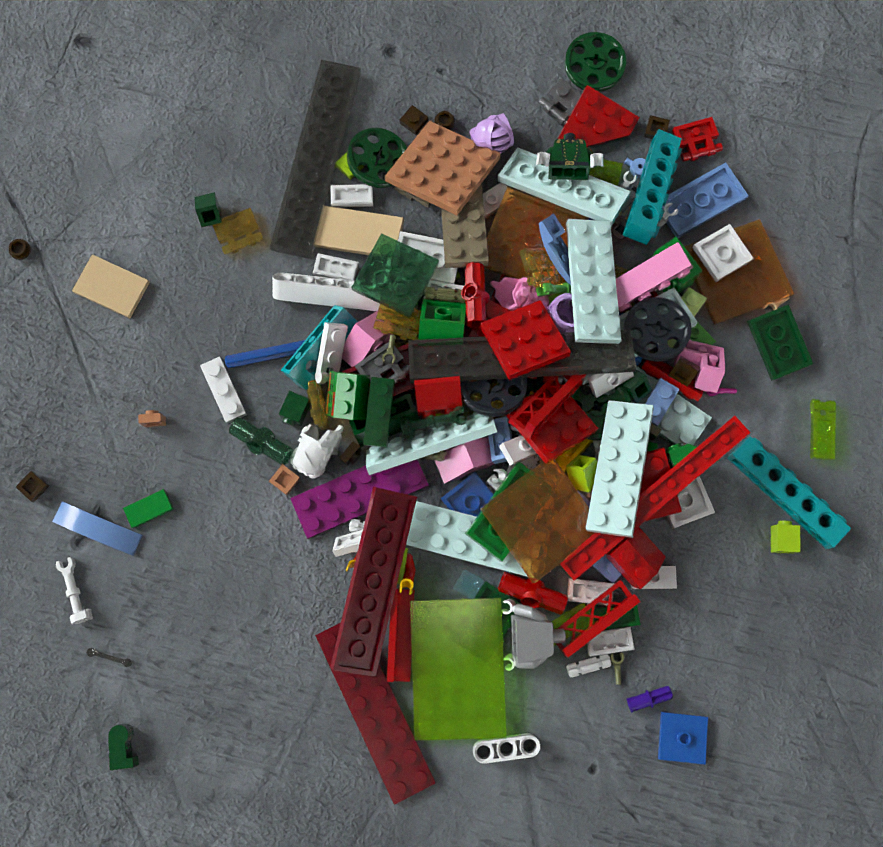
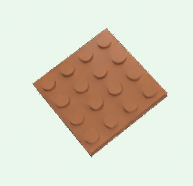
[385,121,500,215]

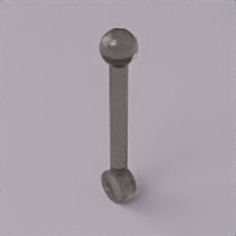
[87,648,132,667]

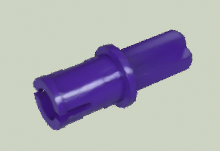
[626,686,673,713]

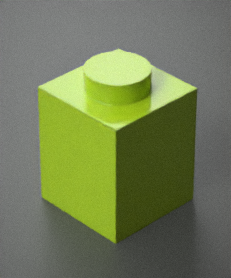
[565,455,597,492]
[771,521,800,554]

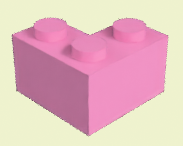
[342,311,397,367]
[674,340,725,393]
[434,437,494,484]

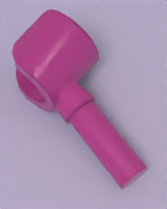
[707,388,737,397]

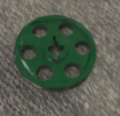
[564,32,626,92]
[347,128,407,188]
[571,382,631,441]

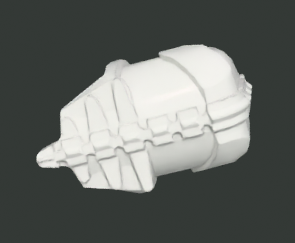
[290,424,344,478]

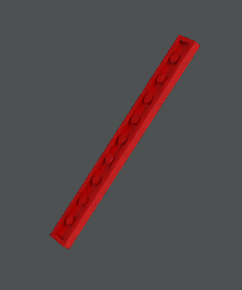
[559,416,751,580]

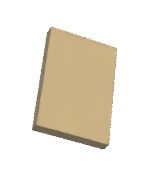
[72,255,150,319]

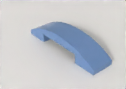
[539,214,571,285]
[52,501,143,555]

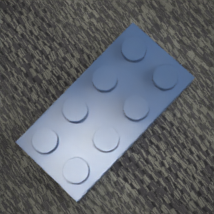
[662,162,748,238]

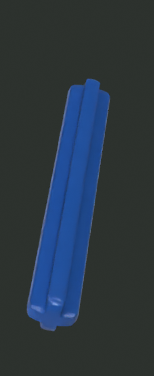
[225,340,305,368]

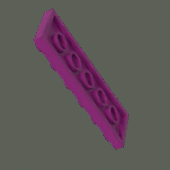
[290,459,429,539]

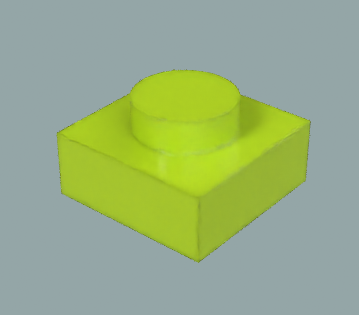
[335,152,365,180]

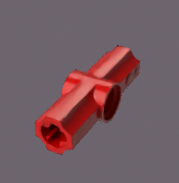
[461,262,490,329]
[498,572,568,615]

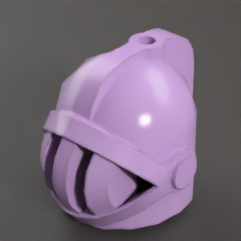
[470,113,514,153]
[547,293,575,344]

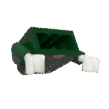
[536,133,603,180]

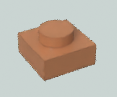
[138,410,166,427]
[269,464,301,495]

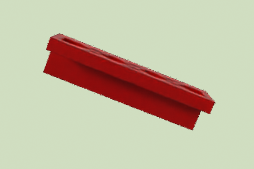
[509,367,587,439]
[555,580,641,658]
[387,589,415,682]

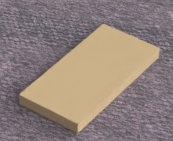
[314,206,405,259]

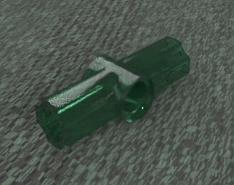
[229,417,293,465]

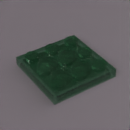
[351,233,439,318]

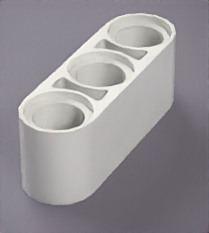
[473,733,540,763]

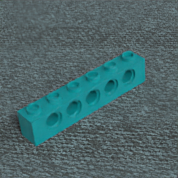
[623,129,682,245]
[727,436,851,549]

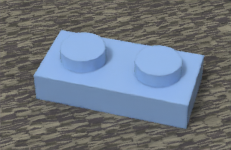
[645,378,679,426]
[488,416,512,464]

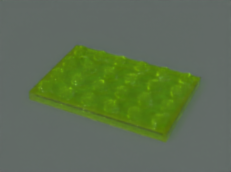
[410,598,507,740]

